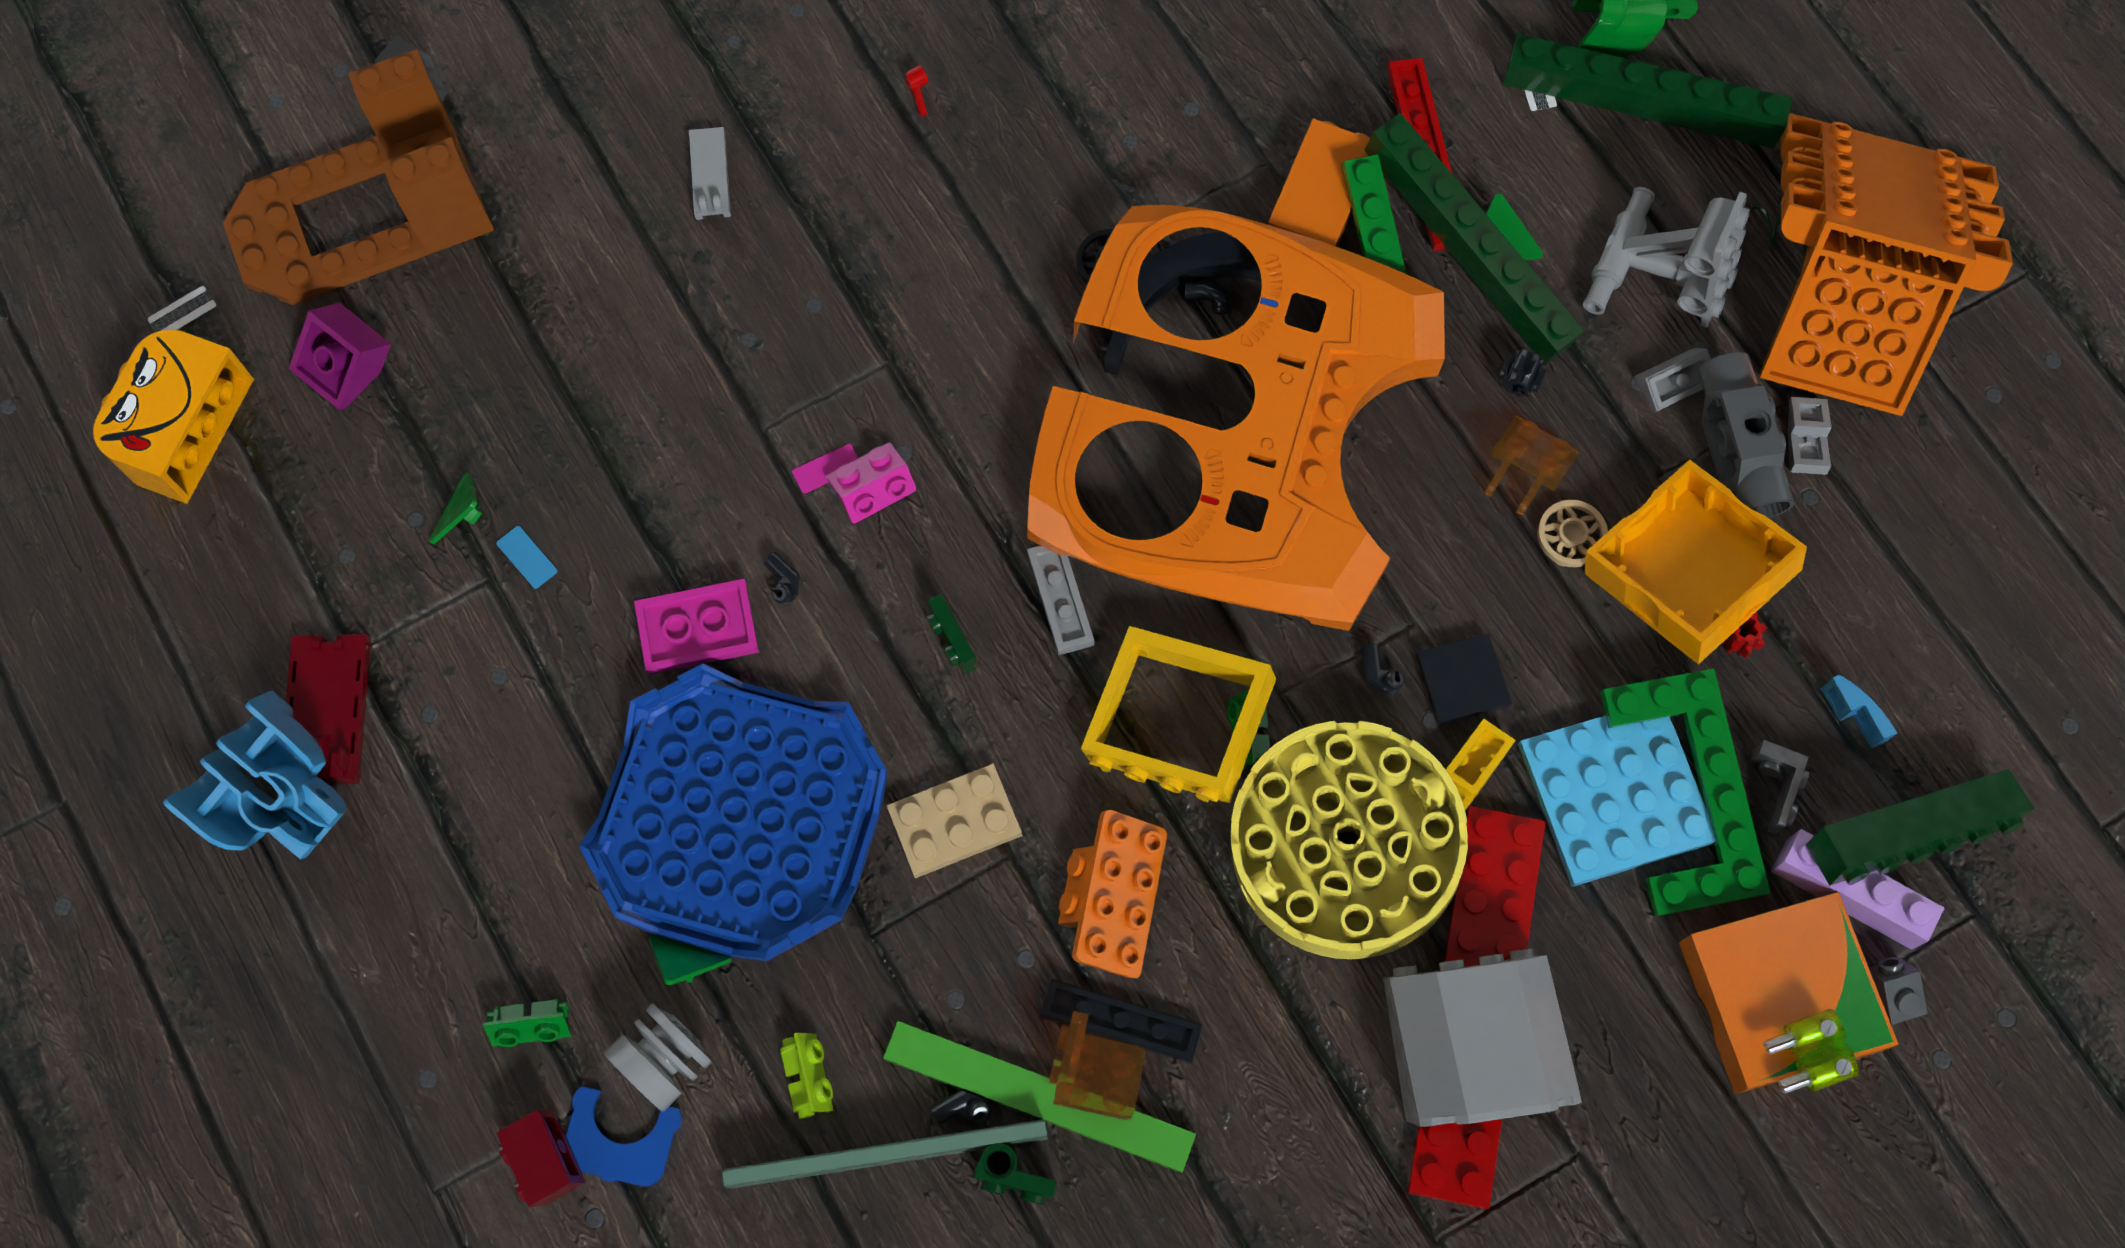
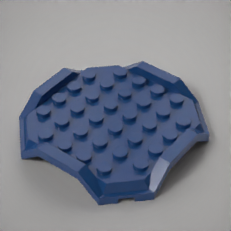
[578,664,888,961]

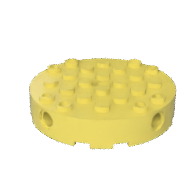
[1231,721,1468,959]

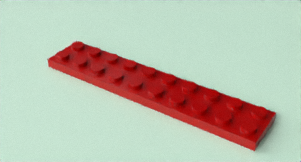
[1407,806,1546,1210]

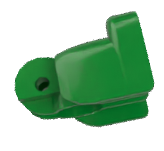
[1572,0,1698,57]

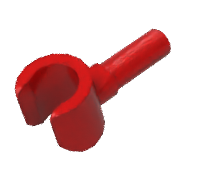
[906,65,929,117]

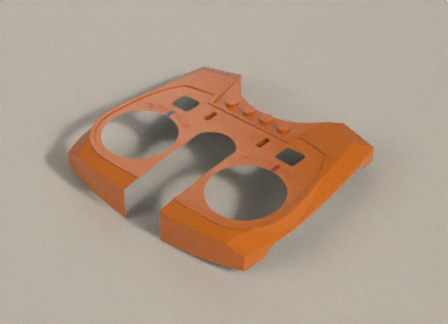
[1027,205,1445,631]

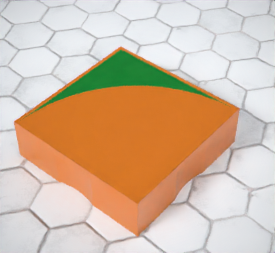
[1679,892,1899,1094]

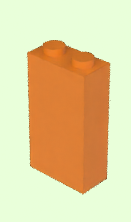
[1268,118,1370,247]

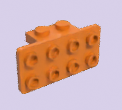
[1058,810,1167,979]

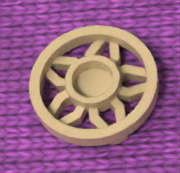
[1537,500,1608,567]

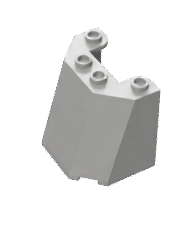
[1383,948,1582,1127]

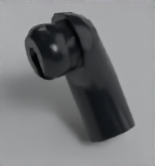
[764,552,800,605]
[930,1090,990,1125]

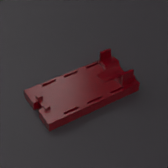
[286,634,371,784]

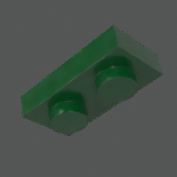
[925,594,977,675]

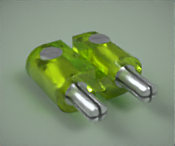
[1764,1009,1859,1094]

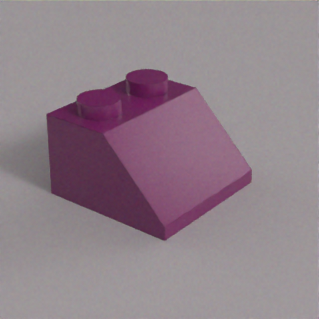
[289,303,391,410]

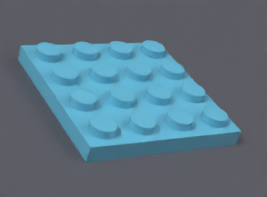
[1518,716,1716,887]

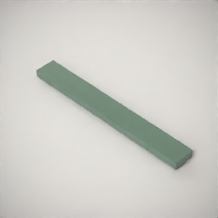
[722,1120,1047,1189]

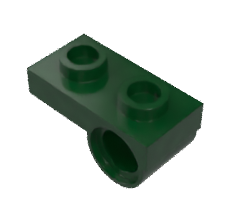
[974,1143,1057,1205]

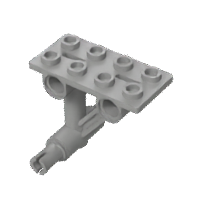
[1583,187,1750,328]

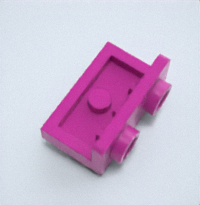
[826,442,916,523]

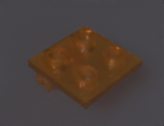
[1484,415,1580,516]

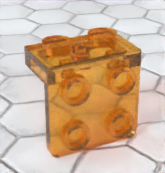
[1049,1011,1145,1120]

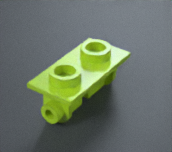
[780,1033,834,1119]

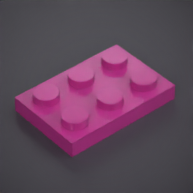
[634,579,759,675]

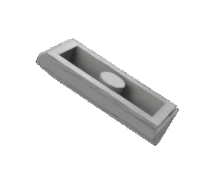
[1634,348,1711,411]

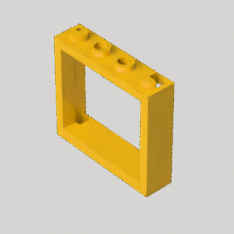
[1081,626,1276,803]

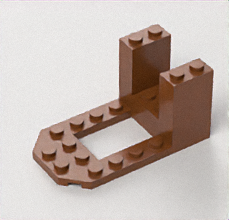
[223,49,495,305]

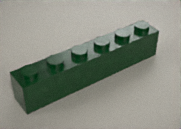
[1806,769,2034,886]

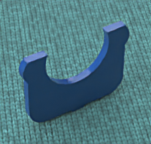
[566,1086,682,1187]

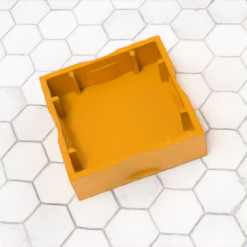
[1585,460,1807,665]

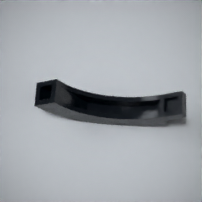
[1100,231,1262,376]

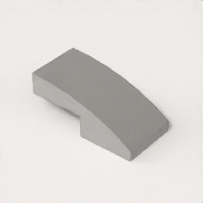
[1788,397,1831,475]

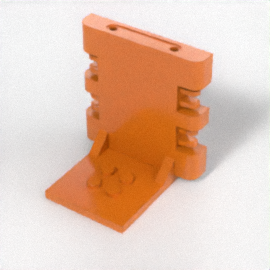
[1760,113,2013,416]

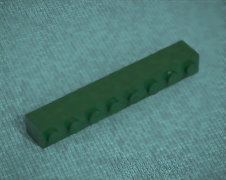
[1503,33,1792,149]
[1365,113,1584,365]

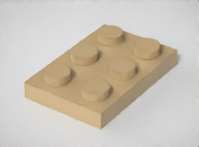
[886,763,1022,878]

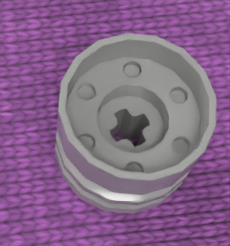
[603,1003,712,1112]

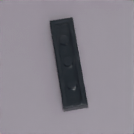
[1040,979,1203,1064]

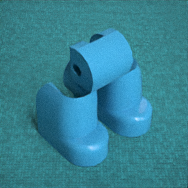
[163,691,347,859]

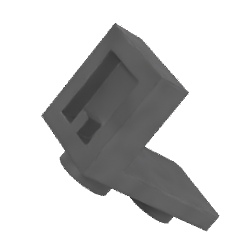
[1749,740,1809,834]

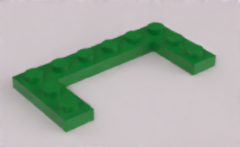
[1600,668,1771,917]

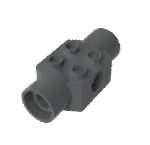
[1698,352,1795,518]

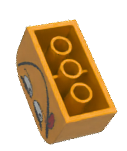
[93,329,254,504]

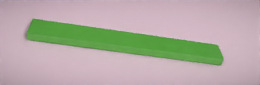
[883,1021,1196,1173]

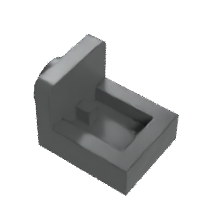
[1869,957,1928,1025]

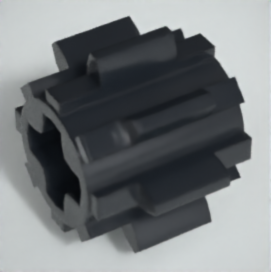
[1498,349,1546,397]

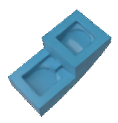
[1821,675,1897,749]

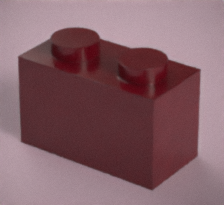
[496,1109,586,1207]

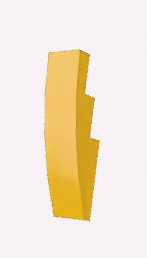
[1446,719,1516,811]

